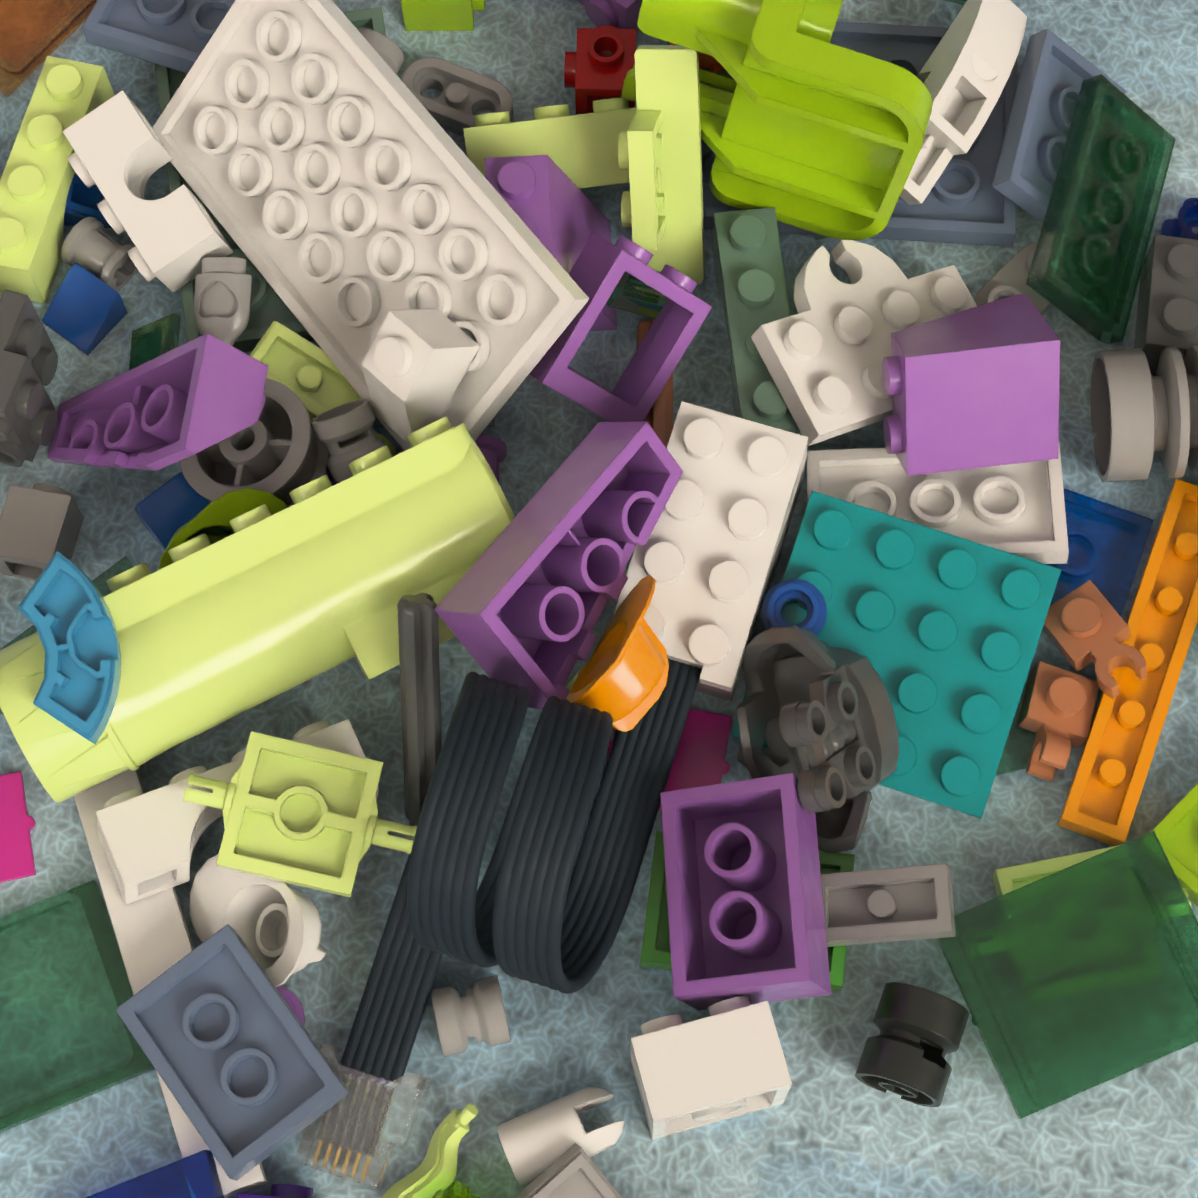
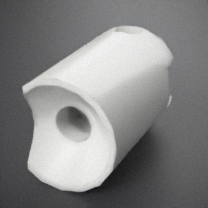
[497,1087,624,1187]

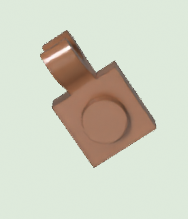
[1018,661,1099,782]

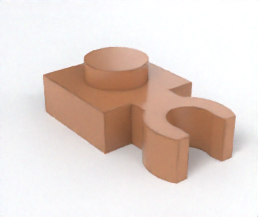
[1042,580,1148,699]

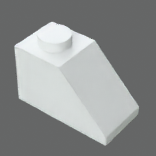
[361,309,480,446]

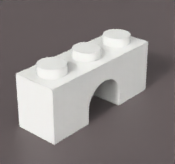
[62,90,233,293]

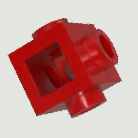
[564,25,636,115]

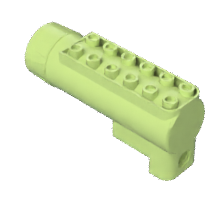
[0,416,515,803]

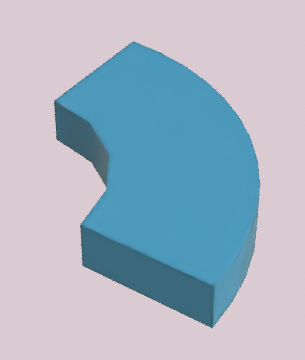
[17,551,121,744]

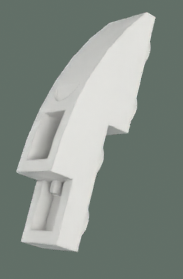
[900,0,1027,205]

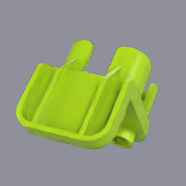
[621,0,933,240]

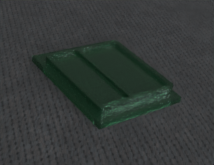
[937,831,1198,1119]
[0,880,155,1133]

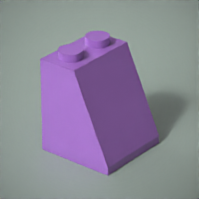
[484,155,617,331]
[882,294,1060,476]

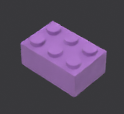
[660,773,832,1011]

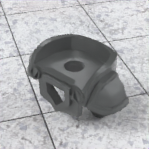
[736,624,899,854]

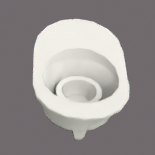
[190,854,327,987]

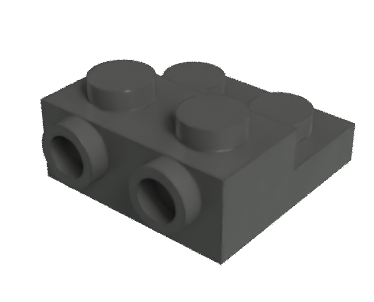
[0,289,58,467]

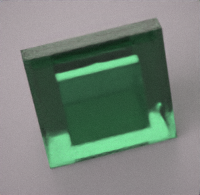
[129,313,181,370]

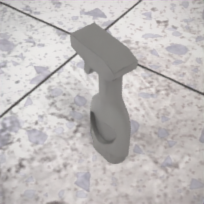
[194,257,252,346]

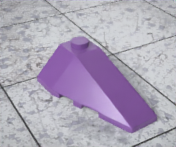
[47,333,268,471]

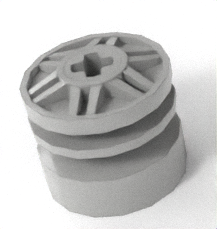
[1091,345,1198,482]

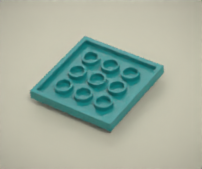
[731,491,1062,819]

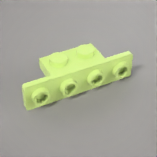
[618,45,705,284]

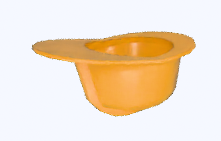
[566,575,669,732]

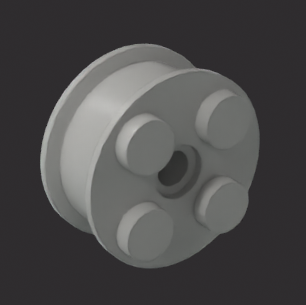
[179,378,330,507]

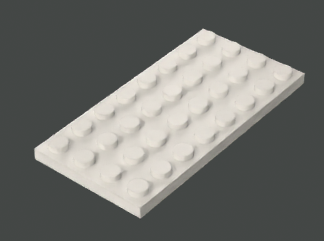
[153,0,589,451]

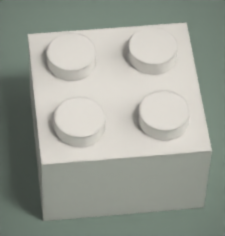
[630,996,792,1140]

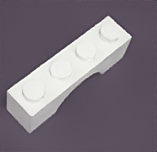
[95,719,379,905]

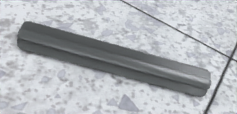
[397,592,442,826]

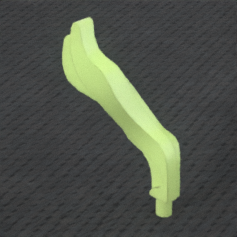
[382,1103,478,1198]

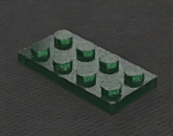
[1026,74,1176,344]

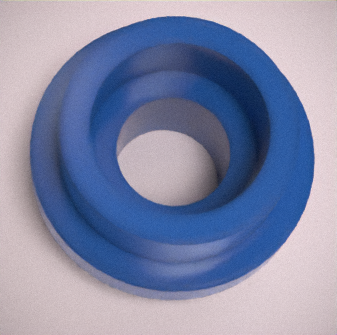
[761,579,827,636]

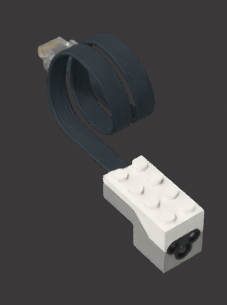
[294,401,809,1189]

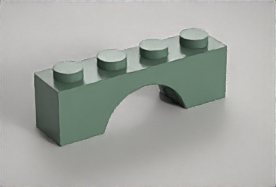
[712,207,802,435]

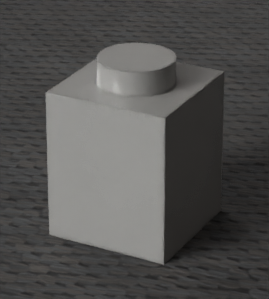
[0,483,84,581]

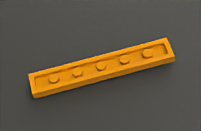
[1057,479,1198,846]

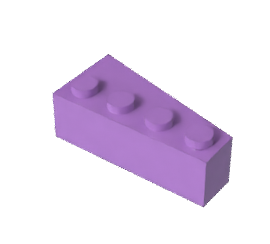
[434,421,683,710]

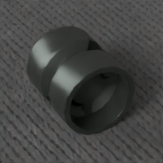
[855,982,970,1107]

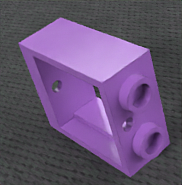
[529,234,712,422]

